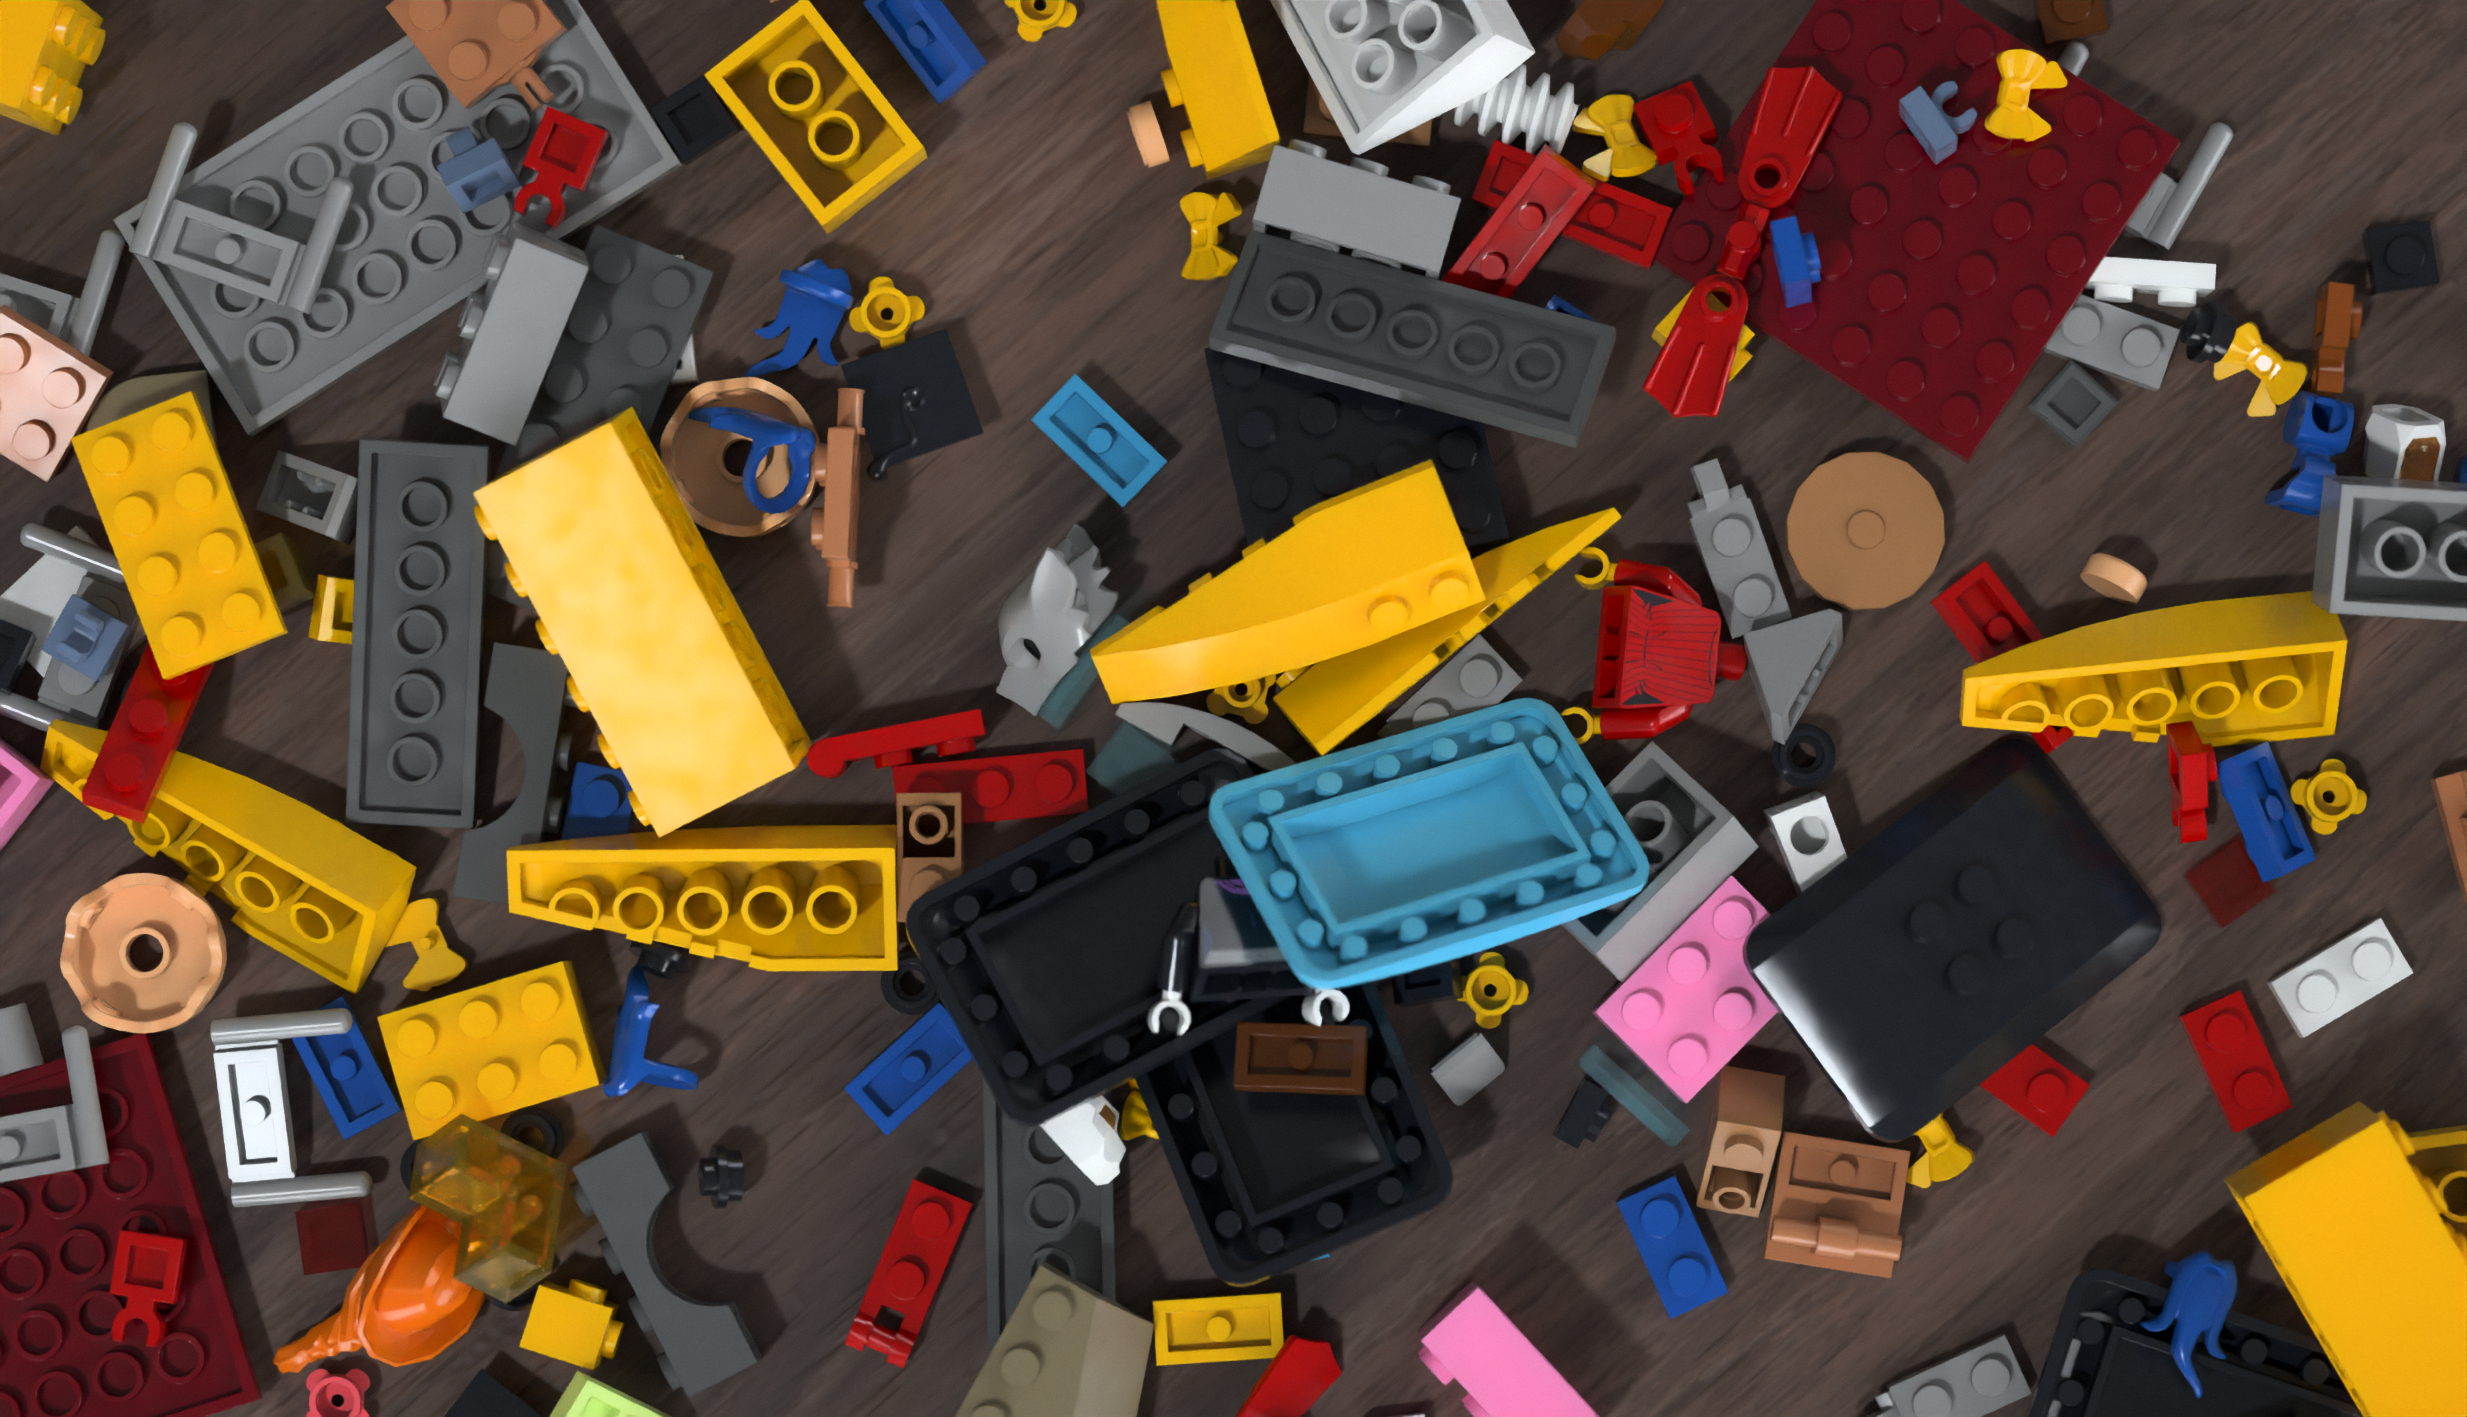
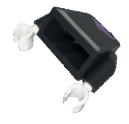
[1147,851,1349,1035]

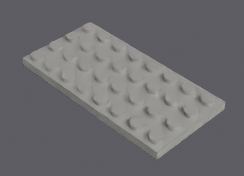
[113,0,682,437]

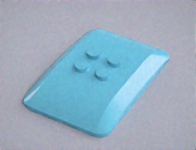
[1208,698,1650,989]

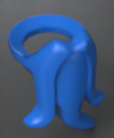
[745,259,854,377]
[688,407,816,514]
[603,965,699,1098]
[2140,1250,2241,1398]

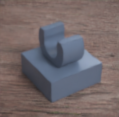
[1899,81,1977,165]
[437,126,521,214]
[40,594,133,682]

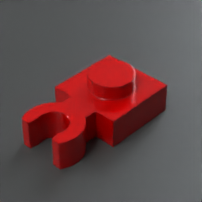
[1633,81,1725,196]
[514,106,609,229]
[2166,721,2217,843]
[109,1229,188,1347]

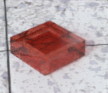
[2183,839,2275,928]
[295,1202,370,1276]

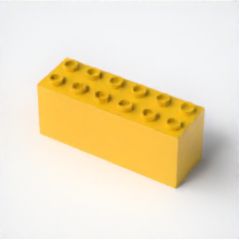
[473,406,813,837]
[2224,1101,2467,1417]

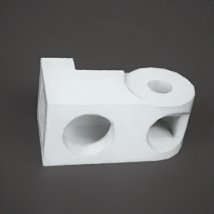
[1762,790,1847,895]

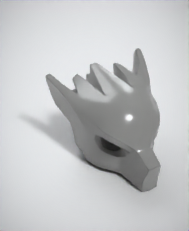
[996,524,1120,716]

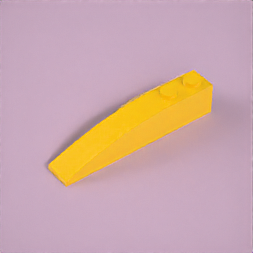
[1155,0,1280,180]
[1090,459,1486,704]
[1273,507,1622,757]
[1959,591,2348,747]
[40,719,417,995]
[506,825,900,972]

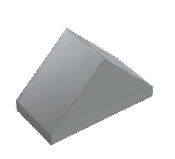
[256,450,358,545]
[1743,609,1844,745]

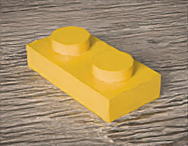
[1152,1292,1284,1366]

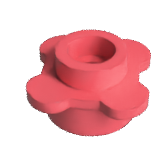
[306,1368,370,1417]

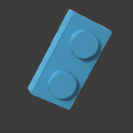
[1031,374,1168,509]

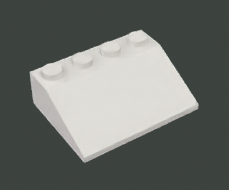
[1270,0,1536,155]

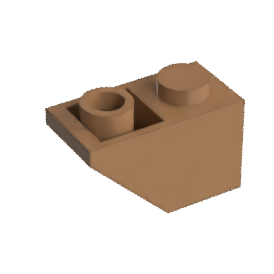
[896,793,965,922]
[1695,1065,1786,1218]

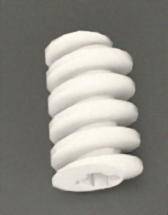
[1438,64,1580,155]

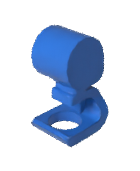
[2265,390,2354,518]

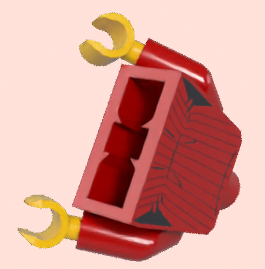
[1561,547,1746,745]

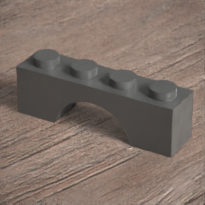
[453,642,579,905]
[569,1130,763,1398]

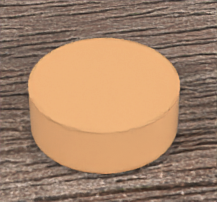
[1127,100,1170,168]
[2080,553,2148,605]

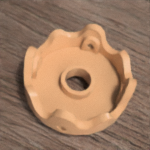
[660,377,820,538]
[60,873,227,1033]

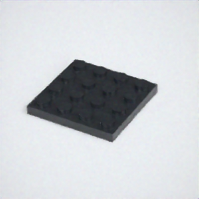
[1204,347,1509,552]

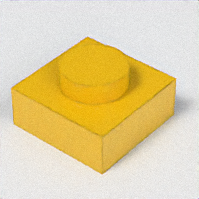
[308,574,354,644]

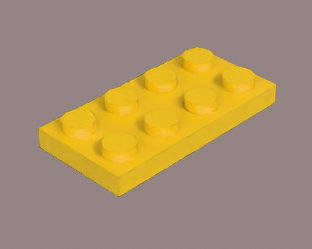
[70,391,288,680]

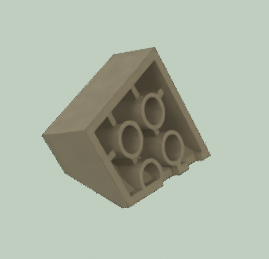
[955,1261,1154,1417]

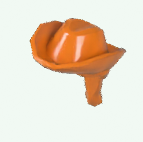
[273,1191,489,1374]

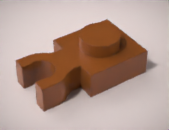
[2308,282,2362,398]

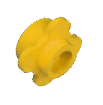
[1004,0,1077,42]
[849,276,925,350]
[1206,674,1276,724]
[2290,759,2367,835]
[1456,952,1529,1029]

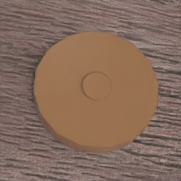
[1785,452,1945,610]

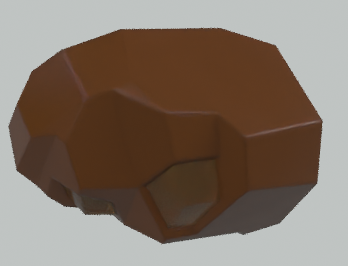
[1556,0,1665,61]

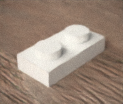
[2085,257,2216,307]
[2266,918,2413,1038]

